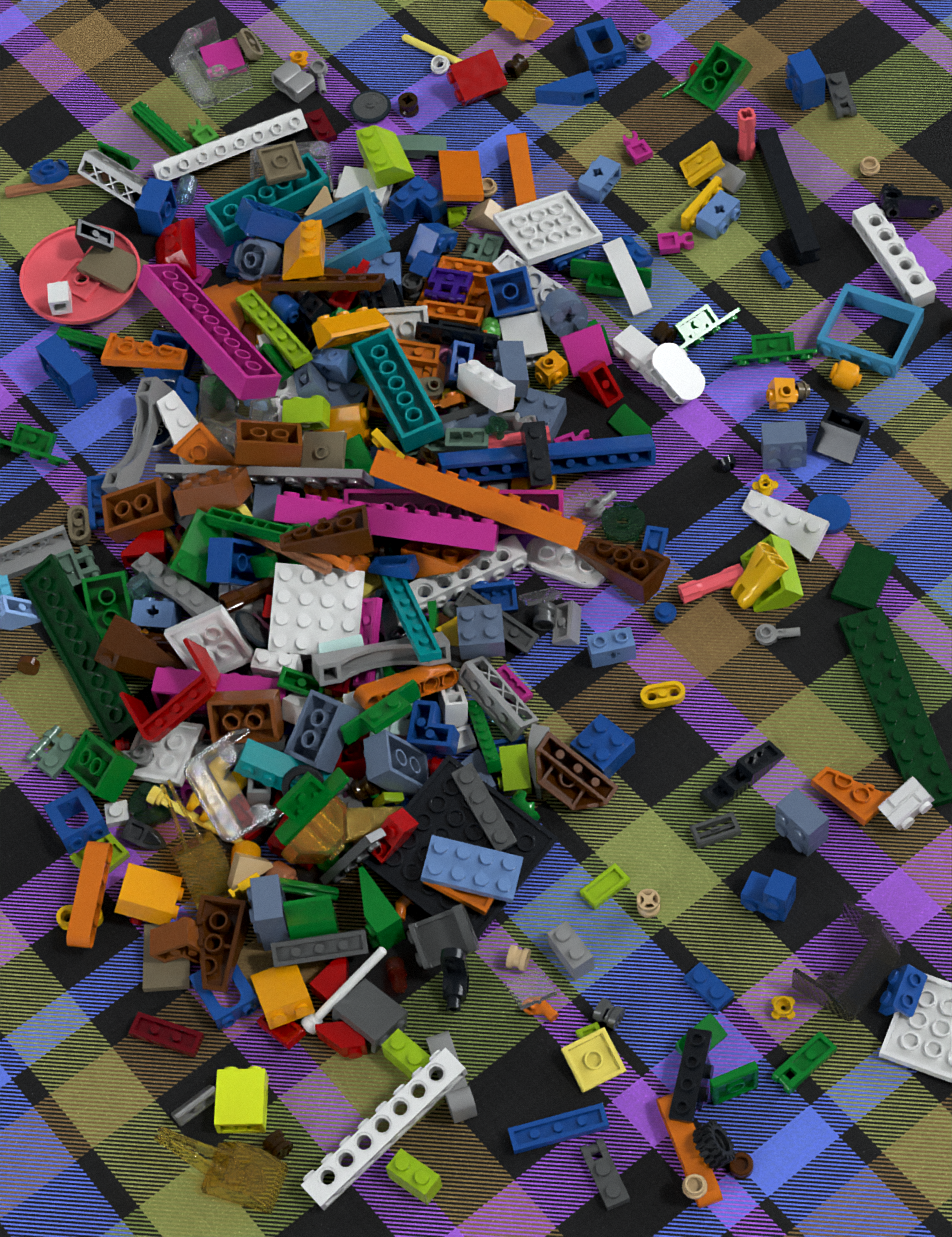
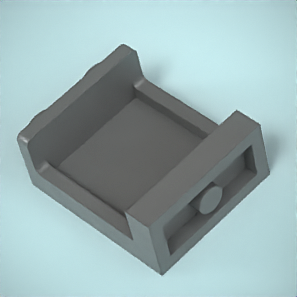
[407,904,481,970]
[332,978,408,1053]

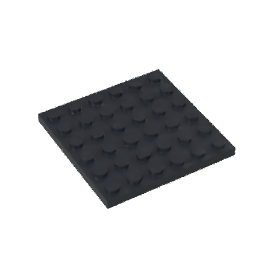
[361,754,559,940]

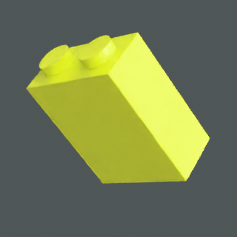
[214,1066,269,1134]

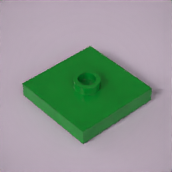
[339,434,373,492]
[710,1061,759,1106]

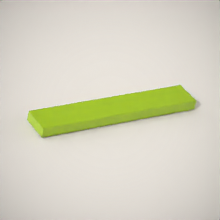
[235,289,313,369]

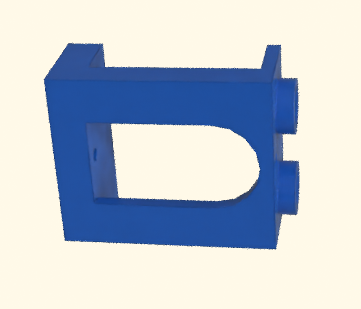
[574,17,627,74]
[43,785,110,854]
[189,965,260,1030]

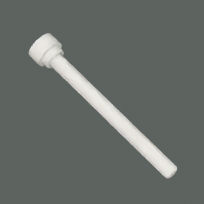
[301,947,387,1034]

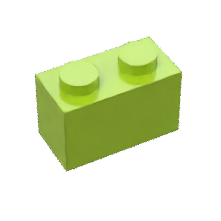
[282,395,331,431]
[498,744,532,797]
[381,1029,431,1080]
[386,1148,442,1205]

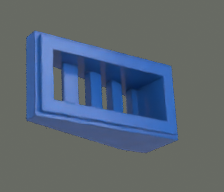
[368,554,419,579]

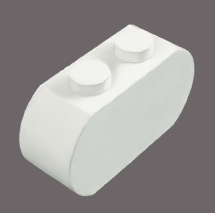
[645,343,705,404]

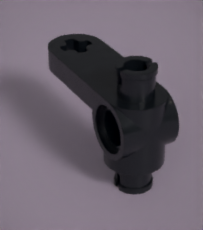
[879,183,943,219]
[369,589,407,643]
[440,947,469,1013]

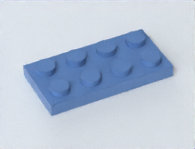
[420,835,523,903]

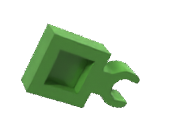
[188,118,219,146]

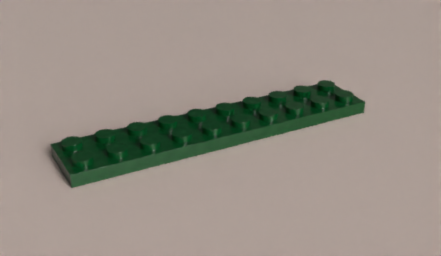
[20,554,137,746]
[839,606,952,809]

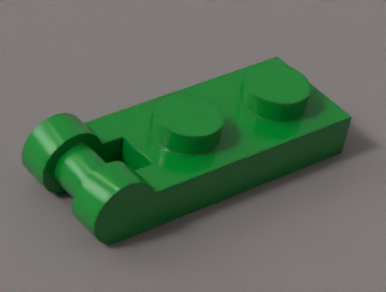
[771,1031,837,1095]

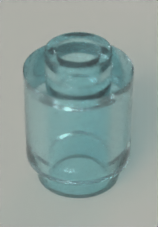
[175,174,198,205]

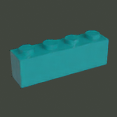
[234,738,332,791]

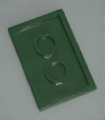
[831,542,897,610]

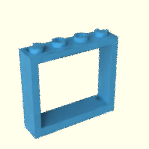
[303,186,392,274]
[816,283,924,378]

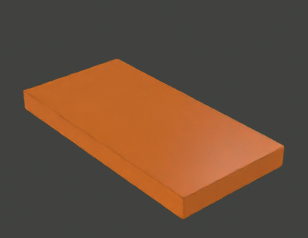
[438,150,484,202]

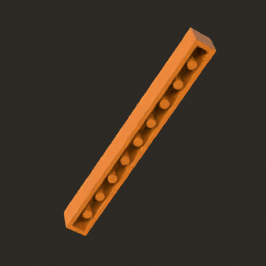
[369,448,586,551]

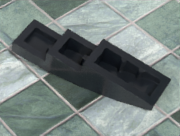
[699,740,785,812]

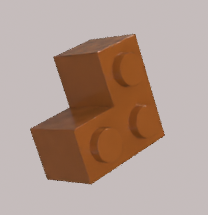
[150,917,201,965]

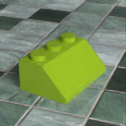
[355,125,415,189]
[740,534,804,612]

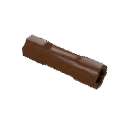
[219,577,274,613]

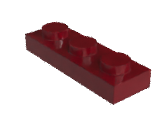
[128,1011,205,1058]

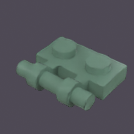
[460,232,505,263]
[55,545,101,590]
[25,725,78,780]

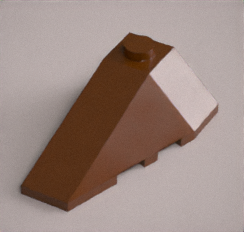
[279,505,374,556]
[574,537,671,604]
[94,614,188,680]
[196,895,251,993]

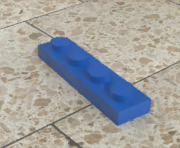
[508,1103,610,1154]

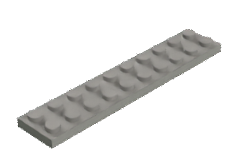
[155,464,375,490]

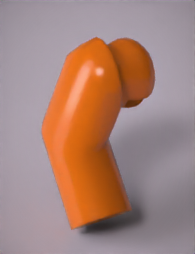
[395,895,415,922]
[522,999,559,1022]

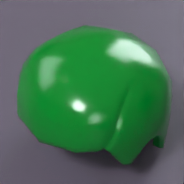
[510,789,540,821]

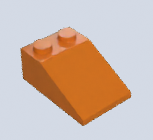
[400,540,480,578]

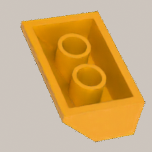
[483,0,555,41]
[282,220,326,280]
[311,307,390,350]

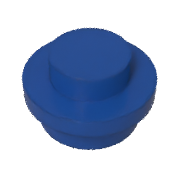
[654,602,677,624]

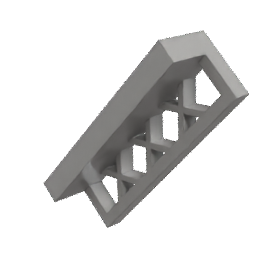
[77,149,147,208]
[0,524,74,580]
[458,656,539,742]

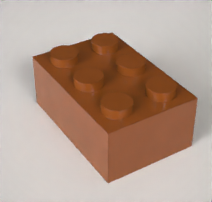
[234,419,303,468]
[173,466,254,516]
[101,477,175,544]
[206,689,285,744]

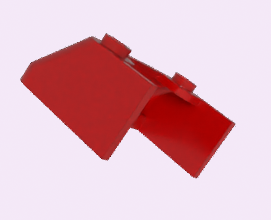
[119,638,221,743]

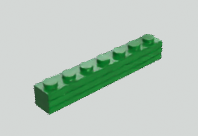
[131,101,194,154]
[56,326,108,355]
[205,507,293,543]
[468,700,502,774]

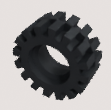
[692,1120,736,1170]

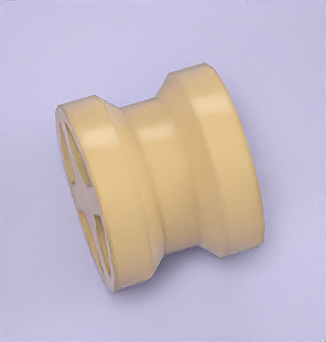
[636,888,660,918]
[506,945,531,972]

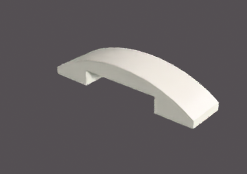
[602,237,653,317]

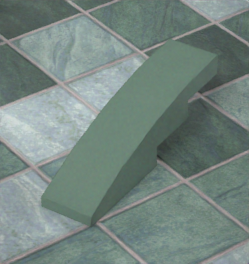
[396,135,447,160]
[403,428,489,459]

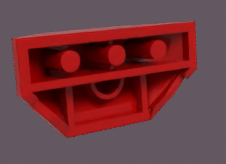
[155,217,197,280]

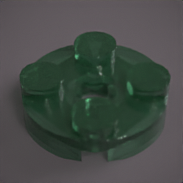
[601,501,645,542]
[129,782,174,828]

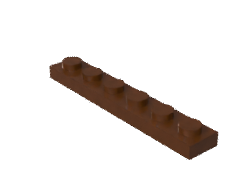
[260,273,386,293]

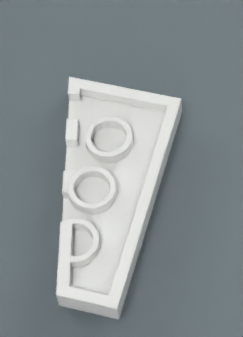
[492,249,578,321]
[156,390,198,465]
[741,490,830,562]

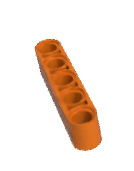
[506,132,537,207]
[353,663,459,710]
[66,841,113,948]
[656,1093,723,1209]

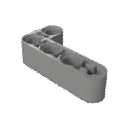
[425,1031,478,1124]

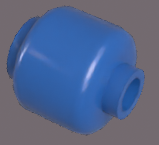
[270,294,301,325]

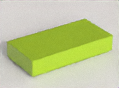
[579,863,631,910]

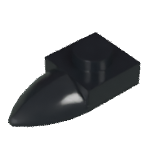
[119,817,167,850]

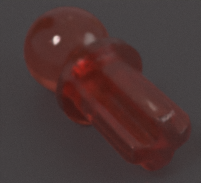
[385,956,407,994]

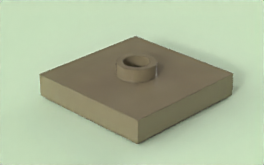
[256,140,307,186]
[301,432,347,469]

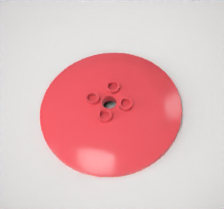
[19,225,141,325]

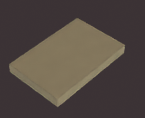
[76,246,149,294]
[142,922,191,992]

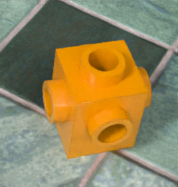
[534,350,568,388]
[766,377,799,412]

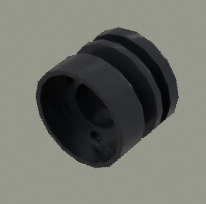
[359,278,405,309]

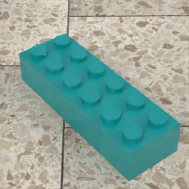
[204,152,331,247]
[351,328,445,453]

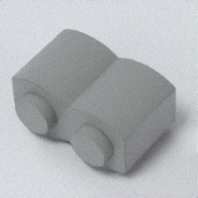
[271,60,316,103]

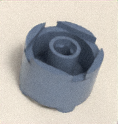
[234,239,283,281]
[540,288,588,337]

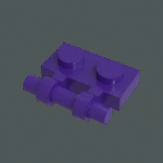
[424,267,474,304]

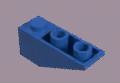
[535,70,599,106]

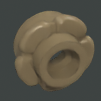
[633,33,652,51]
[795,380,810,402]

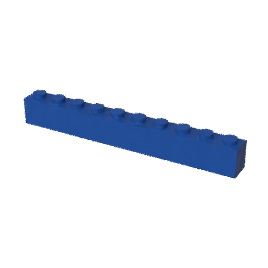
[438,434,656,481]

